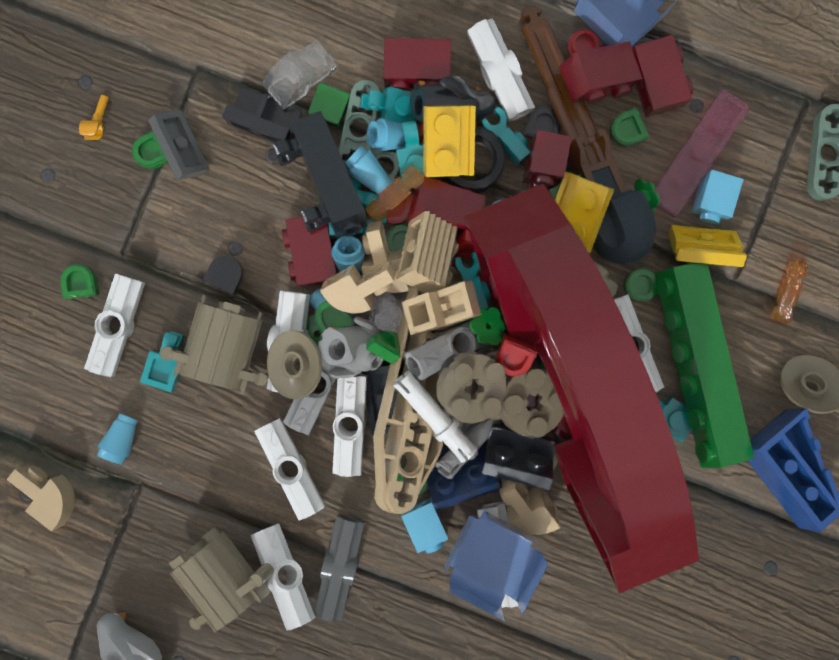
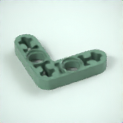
[339,80,420,190]
[807,104,839,201]

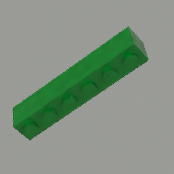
[655,263,755,468]

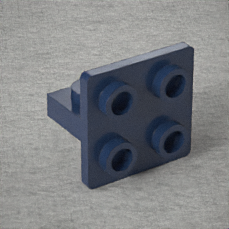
[426,443,500,511]

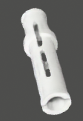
[393,371,478,463]

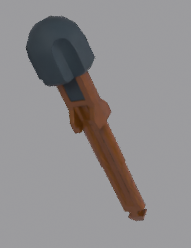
[519,5,657,264]

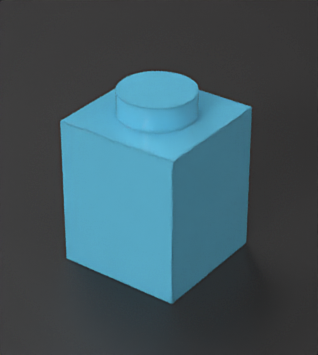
[690,169,744,224]
[401,497,448,554]

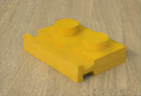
[423,105,476,177]
[555,172,614,254]
[668,225,747,267]

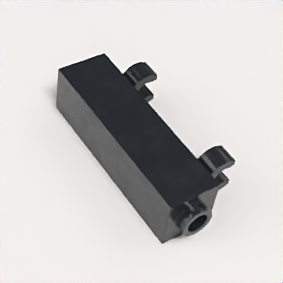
[273,111,367,238]

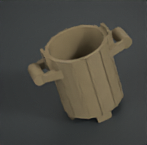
[160,295,267,395]
[169,527,274,633]

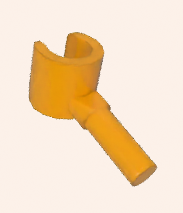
[79,95,109,140]

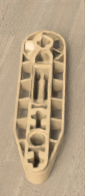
[373,266,468,514]

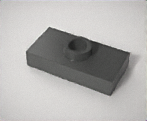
[148,110,209,180]

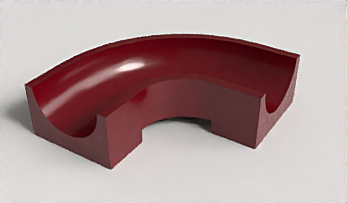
[464,184,699,594]

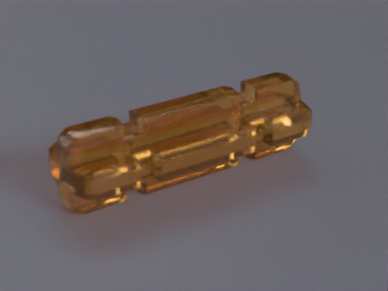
[366,165,424,222]
[771,260,809,324]

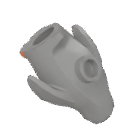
[318,316,384,379]
[96,612,162,660]

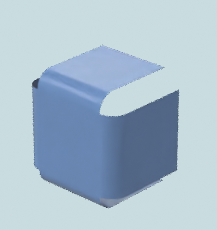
[574,0,677,48]
[444,511,548,621]

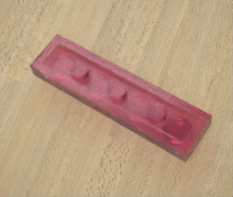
[655,89,751,218]

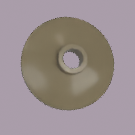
[267,331,322,399]
[780,355,839,414]

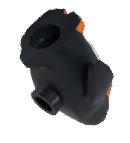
[410,76,495,125]

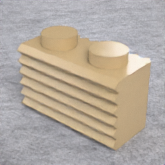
[395,211,459,293]

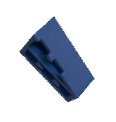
[748,408,839,532]

